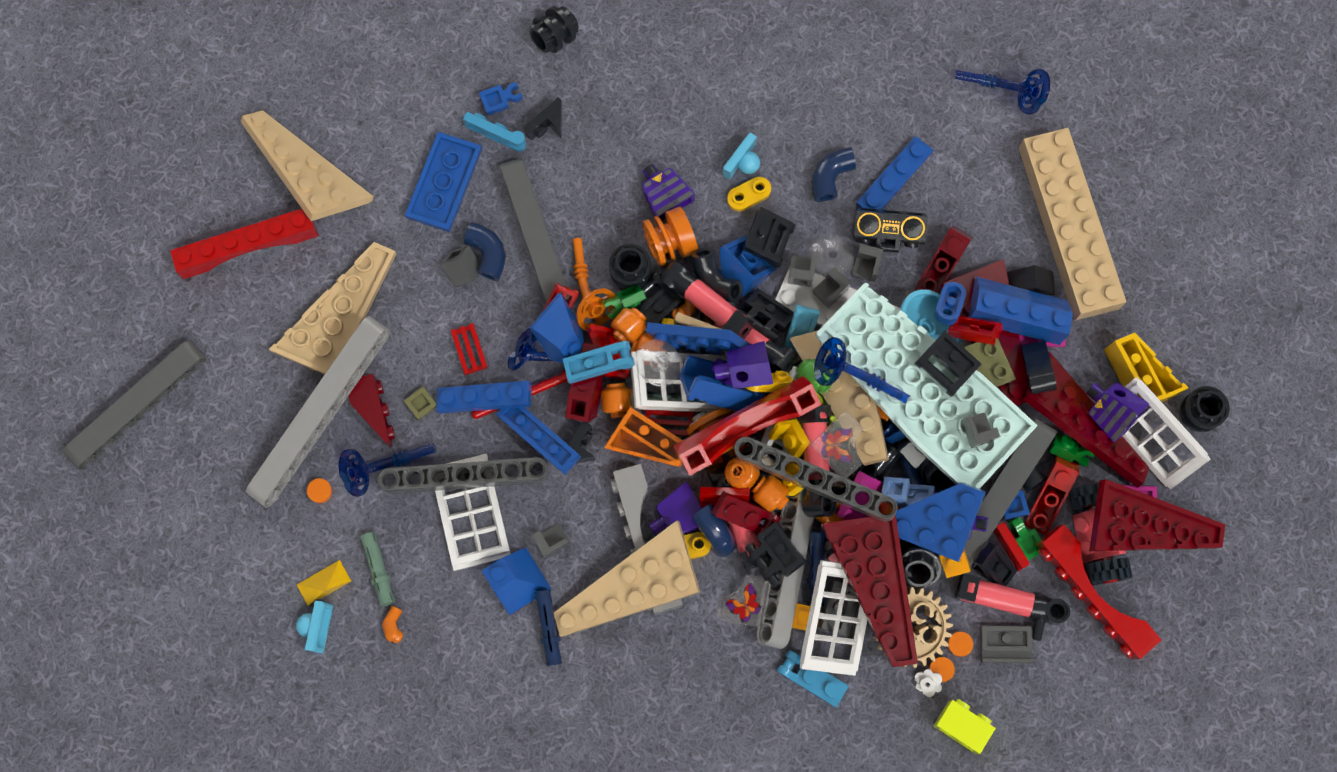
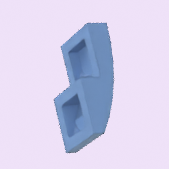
[882,477,936,507]

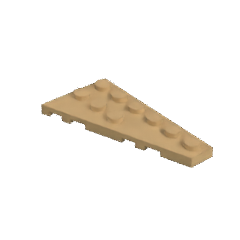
[241,110,373,221]
[269,242,397,375]
[790,330,889,466]
[554,520,701,637]

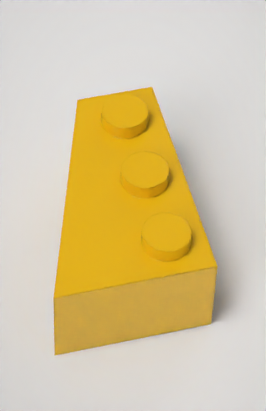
[1104,333,1189,402]

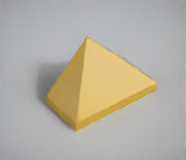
[297,560,351,606]

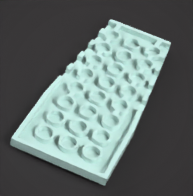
[815,283,1038,489]

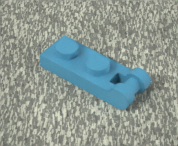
[463,112,526,152]
[563,341,635,384]
[776,650,849,708]

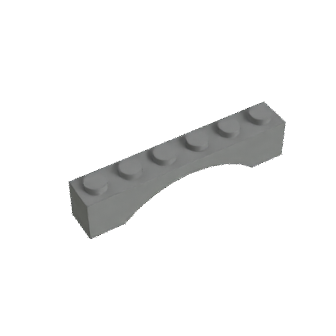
[610,464,683,615]

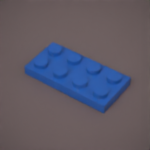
[405,132,482,233]
[645,322,751,355]

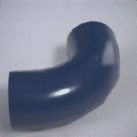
[812,147,856,202]
[464,222,506,281]
[692,503,735,557]

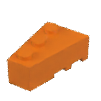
[604,407,683,468]

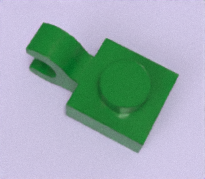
[602,285,646,318]
[1050,433,1095,467]
[1008,517,1041,561]

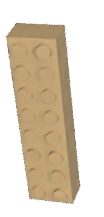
[1019,128,1126,321]

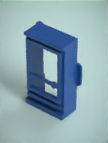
[679,355,772,411]

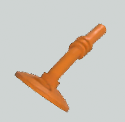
[573,238,616,331]

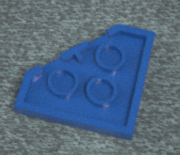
[896,482,986,562]

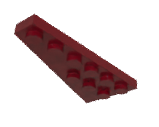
[941,259,1029,406]
[1023,351,1149,488]
[1089,479,1225,552]
[821,514,918,667]

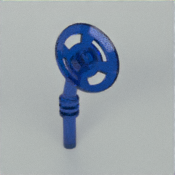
[955,69,1050,115]
[507,328,552,371]
[814,337,911,404]
[338,443,436,497]

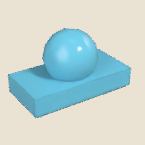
[723,132,760,180]
[784,305,820,353]
[296,600,333,654]

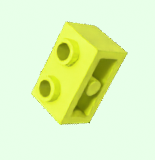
[933,699,996,754]

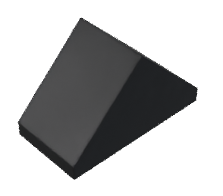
[1007,265,1055,295]

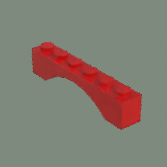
[170,209,319,279]
[673,376,822,476]
[1036,524,1162,659]

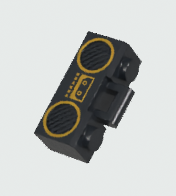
[853,207,928,253]

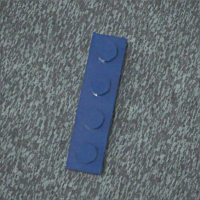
[856,136,933,209]
[436,381,532,414]
[496,407,581,475]

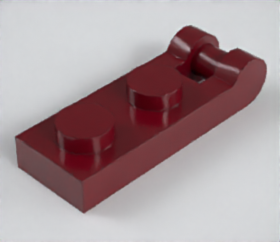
[711,491,781,534]

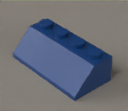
[968,276,1073,345]

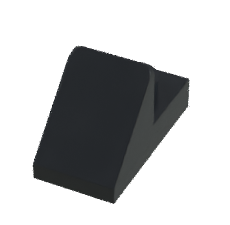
[524,97,563,141]
[568,422,595,464]
[974,542,1018,586]

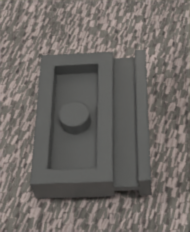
[818,580,860,639]
[980,626,1033,663]

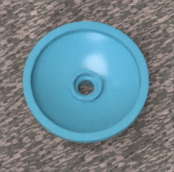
[900,290,963,345]

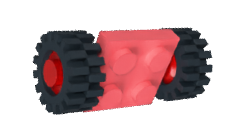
[1069,483,1133,585]

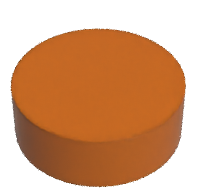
[307,478,332,503]
[947,632,973,657]
[929,657,955,682]

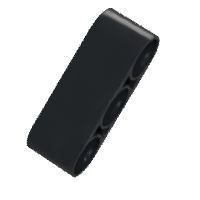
[1021,341,1057,394]

